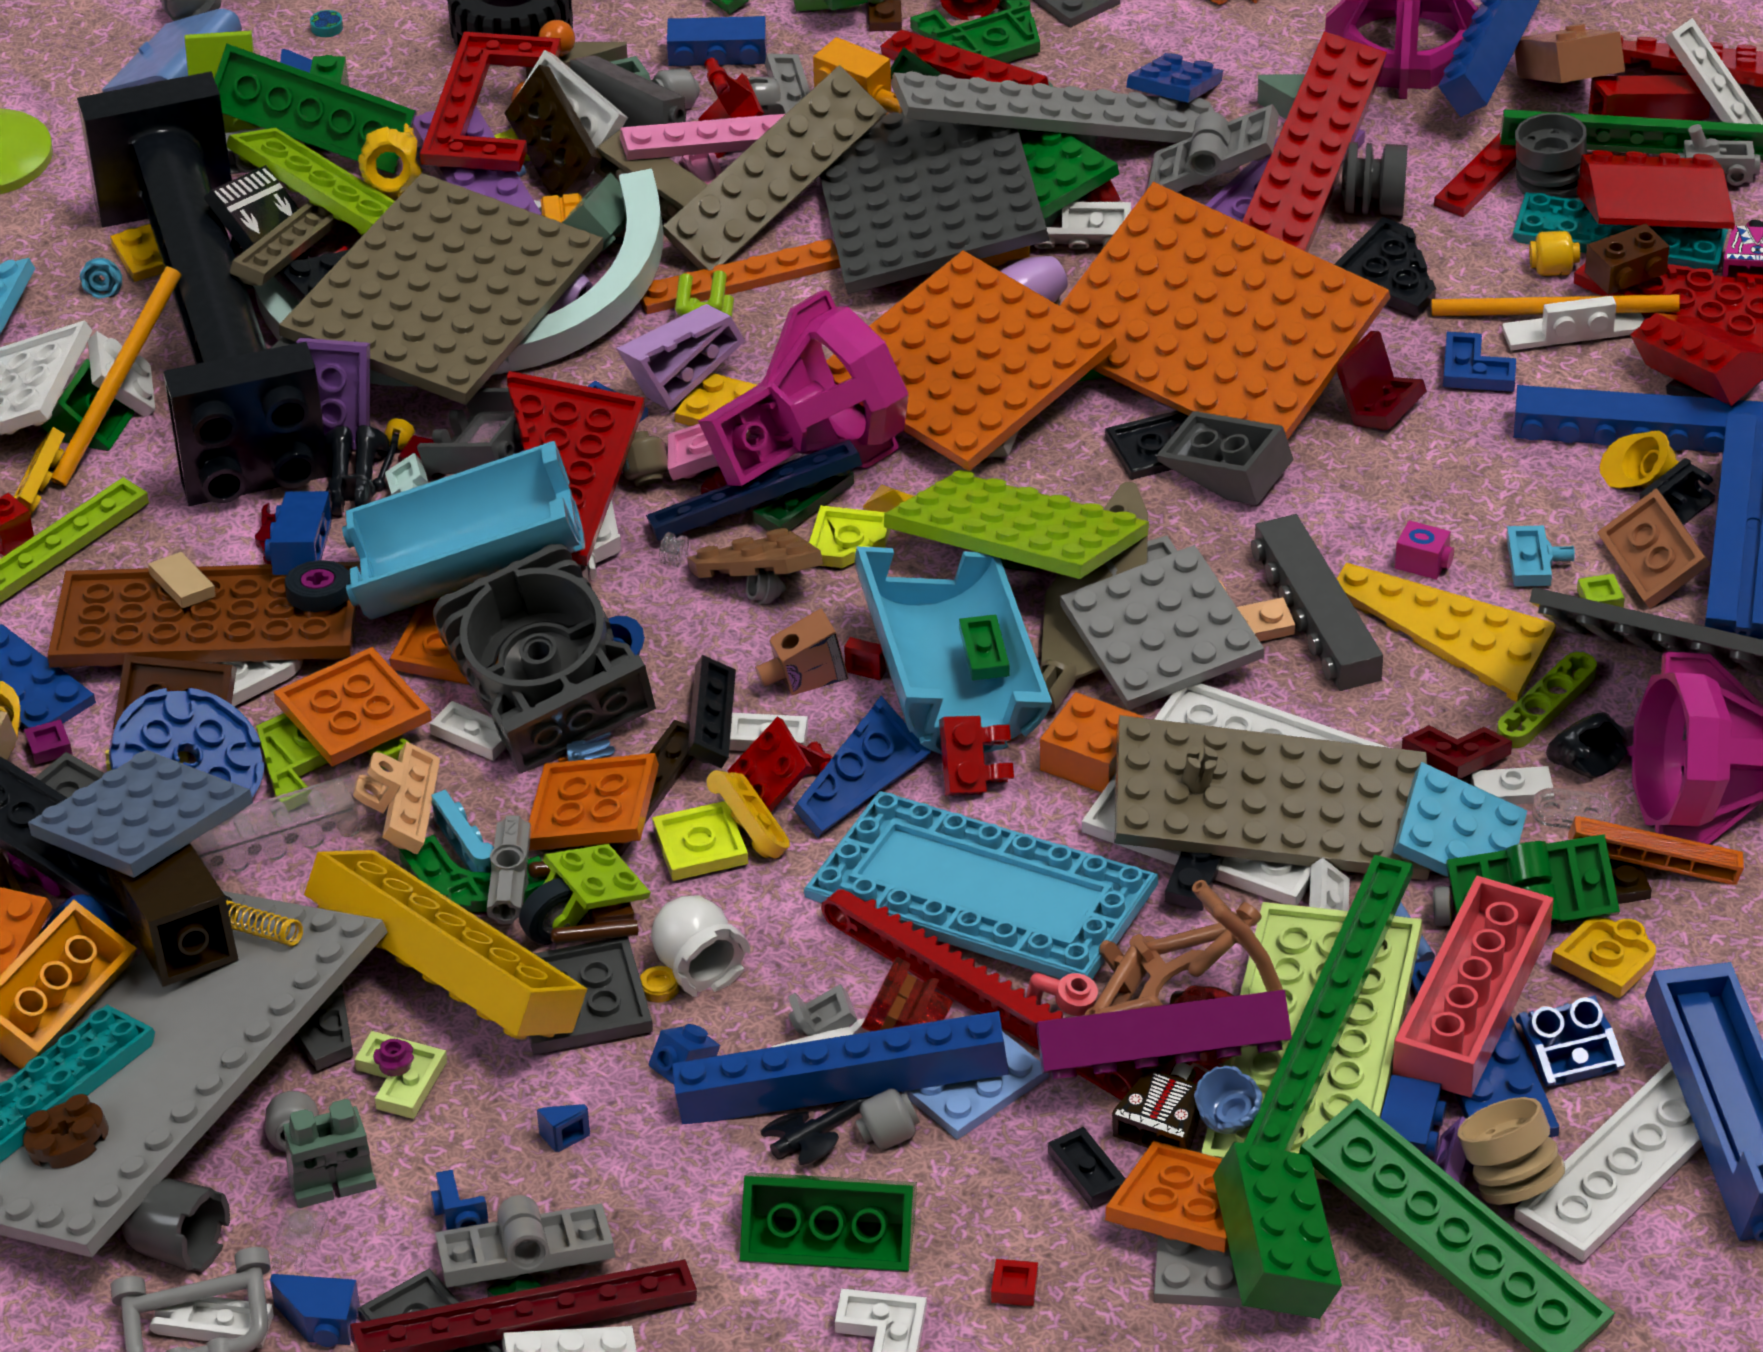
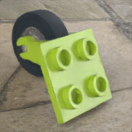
[519,844,651,945]

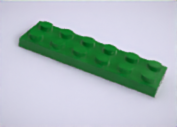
[214,44,417,174]

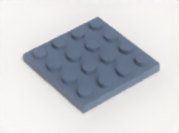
[28,750,253,878]

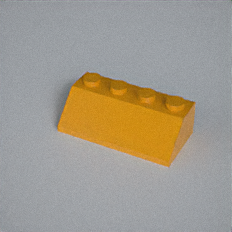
[0,899,137,1069]

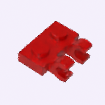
[939,716,1014,796]

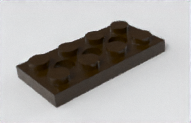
[504,65,602,198]

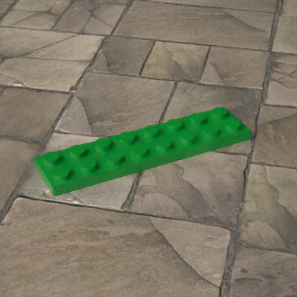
[1299,1098,1615,1352]

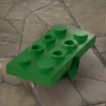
[1446,834,1620,925]

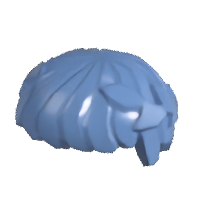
[1194,1066,1263,1134]

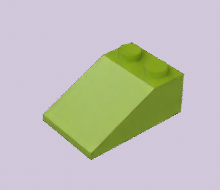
[185,30,262,133]

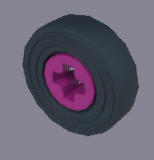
[285,560,351,612]

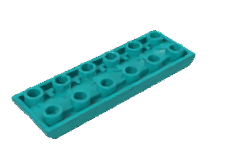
[1513,192,1729,272]
[0,1004,155,1163]

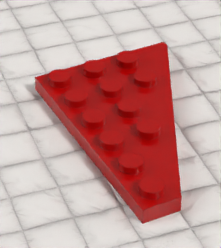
[1621,35,1763,88]
[1573,262,1763,347]
[507,371,645,566]

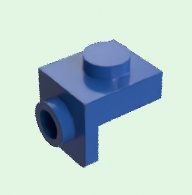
[649,1024,721,1084]
[430,1170,489,1230]

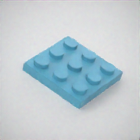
[1392,762,1527,877]

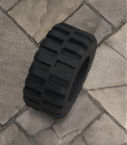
[447,0,573,47]

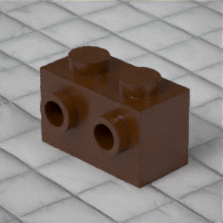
[1585,224,1670,295]

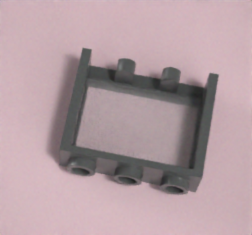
[417,388,523,477]

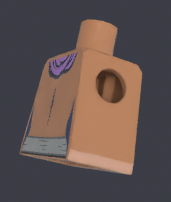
[755,608,849,695]

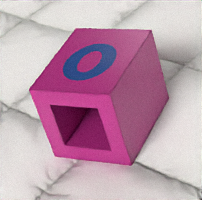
[1395,520,1455,580]

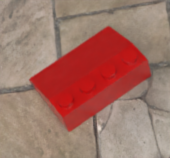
[1577,150,1735,229]

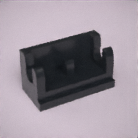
[1639,458,1715,525]

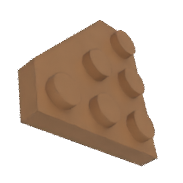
[687,528,823,578]

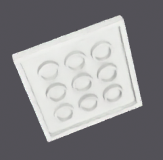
[0,320,92,435]

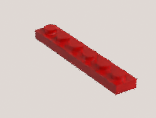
[880,29,1049,86]

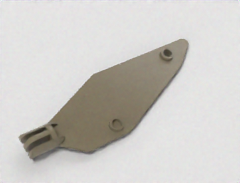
[1040,482,1148,713]

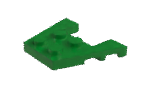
[910,0,1040,63]

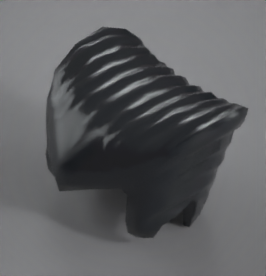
[1546,712,1628,778]

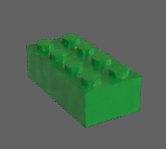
[1213,1142,1342,1319]

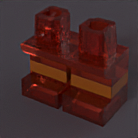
[861,956,953,1032]

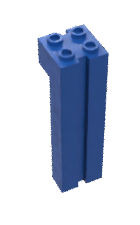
[1705,412,1763,640]
[1645,962,1763,1241]

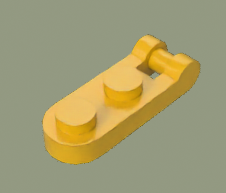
[706,770,790,859]

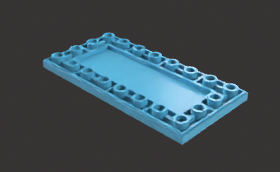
[804,791,1158,979]

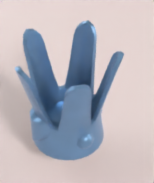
[558,731,615,762]

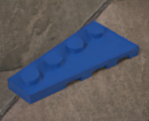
[793,696,931,838]

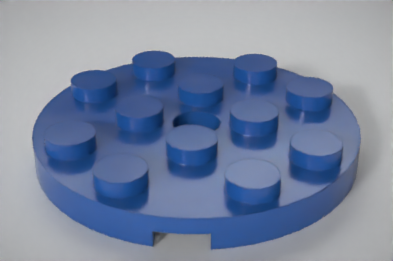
[109,688,264,824]

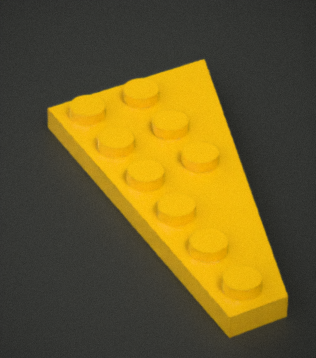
[1336,562,1557,702]

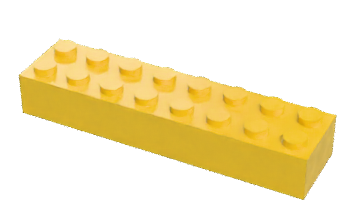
[304,850,588,1040]

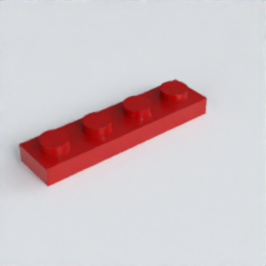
[1434,133,1517,217]

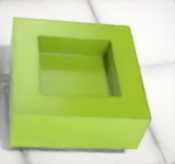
[1577,574,1625,608]

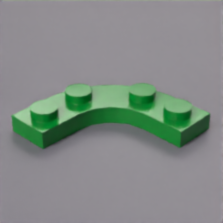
[398,835,547,912]

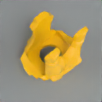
[358,124,423,201]

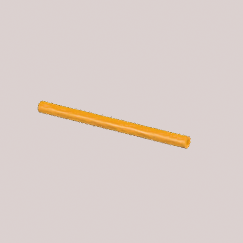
[50,266,182,487]
[1432,295,1680,316]

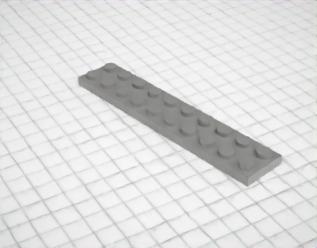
[891,71,1215,143]

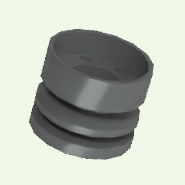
[1515,113,1587,198]
[1341,142,1408,217]

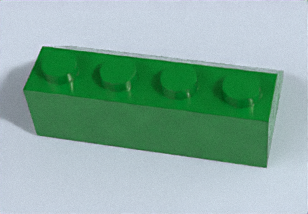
[739,1172,917,1271]

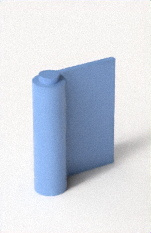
[102,9,242,92]

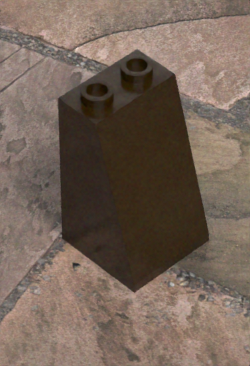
[106,843,239,987]

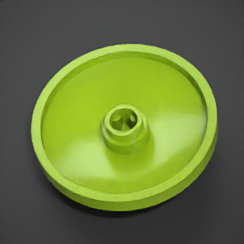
[0,108,53,194]

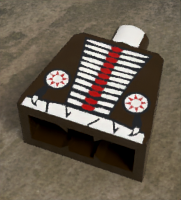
[1112,1063,1200,1150]

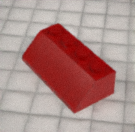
[1630,313,1763,406]

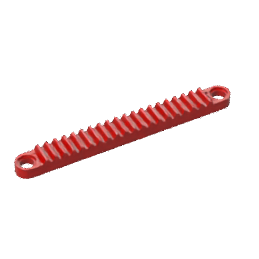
[821,889,1143,1100]

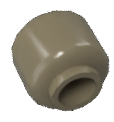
[622,431,668,486]

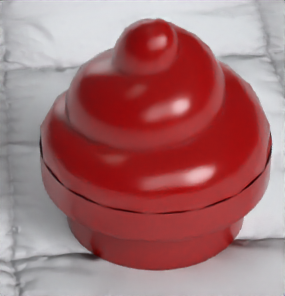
[1085,180,1121,202]

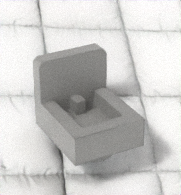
[788,984,857,1036]

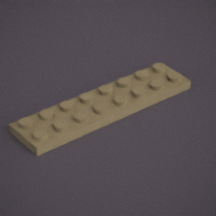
[663,65,887,271]

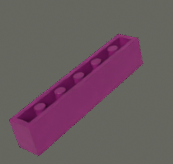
[1035,990,1292,1080]

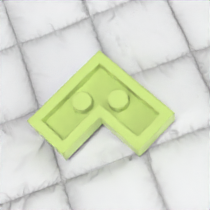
[354,1031,447,1119]

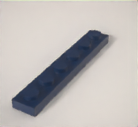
[646,440,862,541]

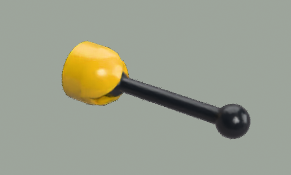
[372,418,415,492]

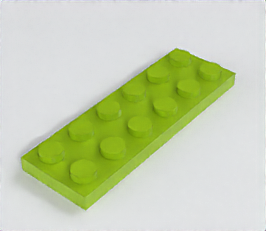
[227,128,395,235]

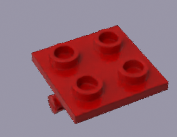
[698,58,764,158]
[727,716,833,812]

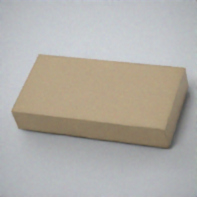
[148,552,216,608]

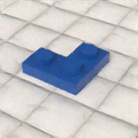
[1443,331,1516,392]

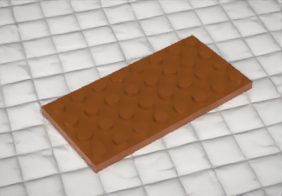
[48,561,361,669]

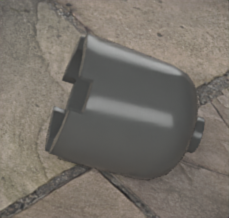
[122,1178,230,1271]

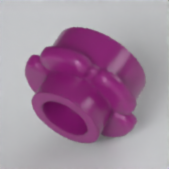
[373,1039,414,1076]

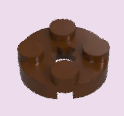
[23,1094,109,1168]

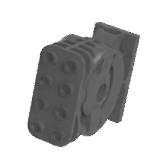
[433,544,656,774]

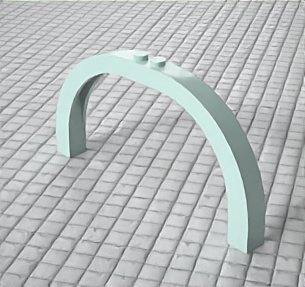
[253,169,664,386]

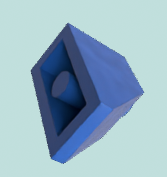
[270,1274,360,1347]

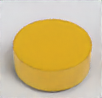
[640,966,680,1003]

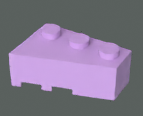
[616,304,745,411]

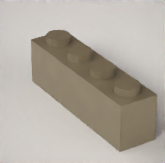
[594,129,708,222]

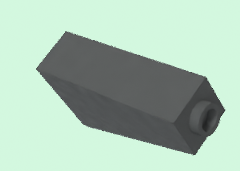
[570,56,686,127]

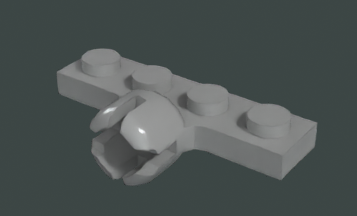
[748,54,810,116]

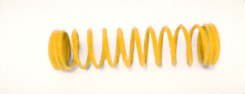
[226,900,303,946]

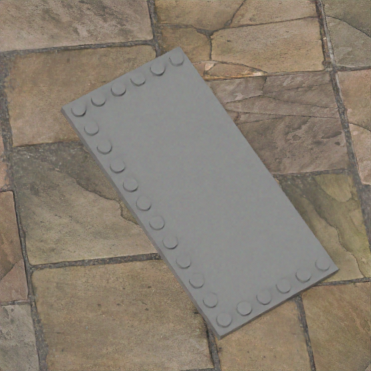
[0,891,388,1257]

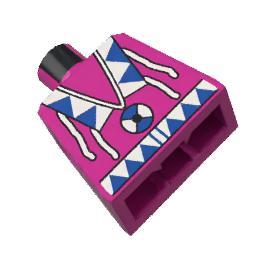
[1722,220,1763,278]

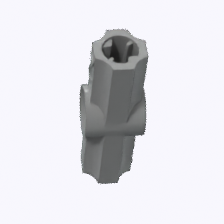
[487,816,531,924]

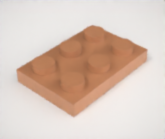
[1597,488,1711,609]

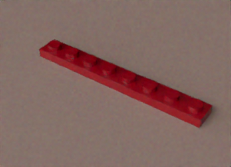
[350,1259,697,1352]

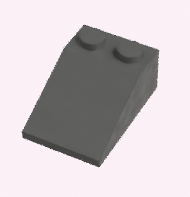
[1156,411,1294,505]

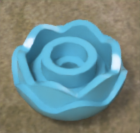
[80,258,122,299]

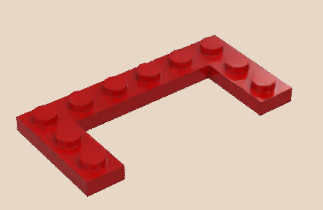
[420,32,562,172]

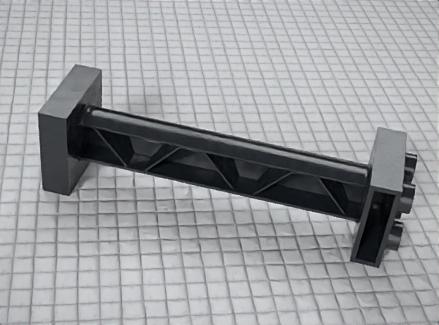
[77,71,330,506]

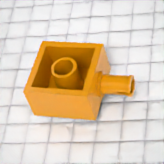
[813,37,903,115]

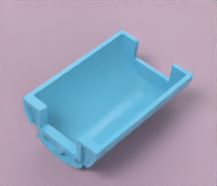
[342,441,585,620]
[855,546,1052,754]

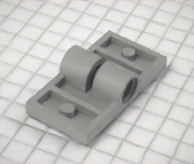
[1148,104,1279,193]
[435,1195,615,1288]

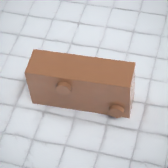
[1514,24,1625,83]

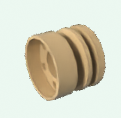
[1457,1097,1565,1205]

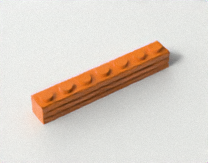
[1568,815,1744,885]

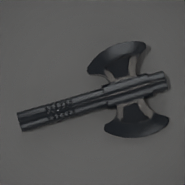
[761,1096,873,1165]

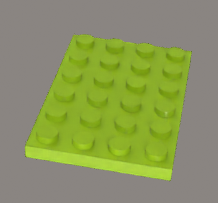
[884,470,1149,579]

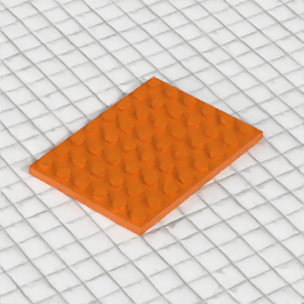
[1060,182,1391,440]

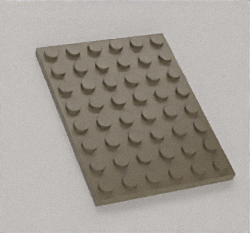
[279,173,603,405]

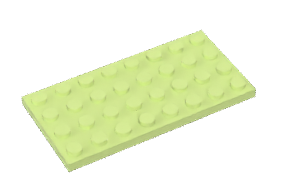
[1201,902,1423,1180]

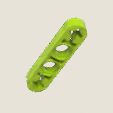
[1497,651,1597,748]

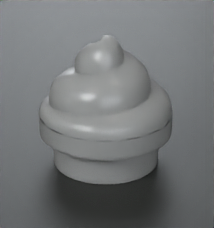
[746,568,786,605]

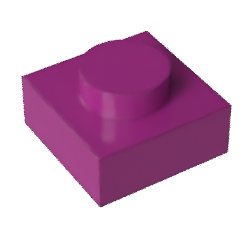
[24,719,73,765]

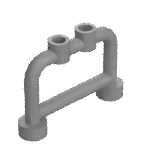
[110,1247,271,1352]

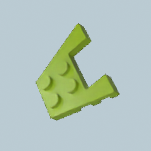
[256,713,410,817]

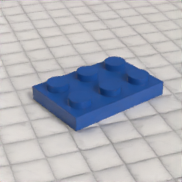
[1126,53,1224,103]

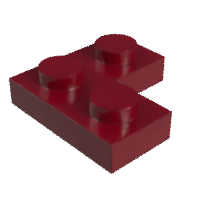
[1402,725,1512,779]

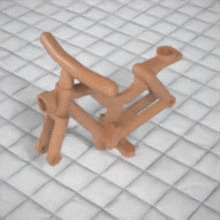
[1085,880,1283,1015]

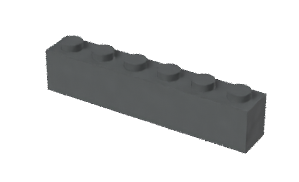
[1251,514,1383,691]

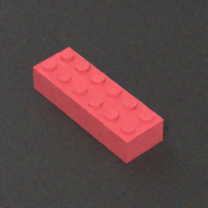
[1392,876,1554,1098]

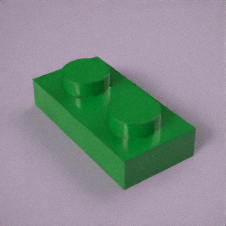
[959,614,1010,681]

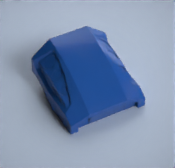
[1515,995,1625,1087]

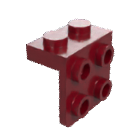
[1337,331,1427,430]

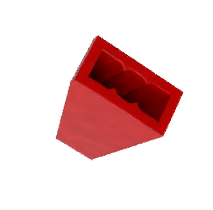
[1588,75,1711,121]

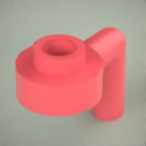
[1025,973,1098,1016]

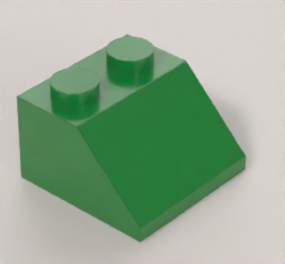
[40,358,135,451]

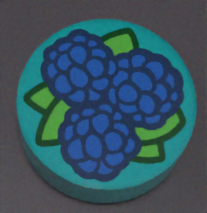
[310,10,343,37]

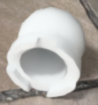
[650,895,751,997]

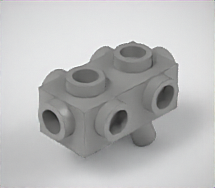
[1677,124,1760,185]

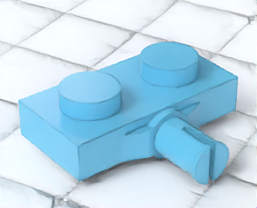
[1506,525,1575,587]

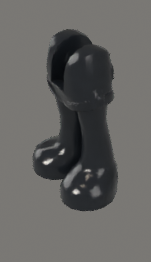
[325,425,389,517]

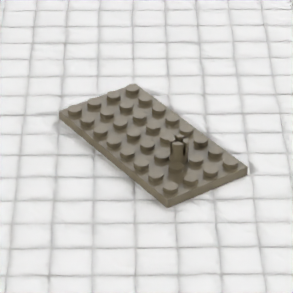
[1114,715,1430,880]

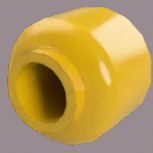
[1529,231,1580,276]

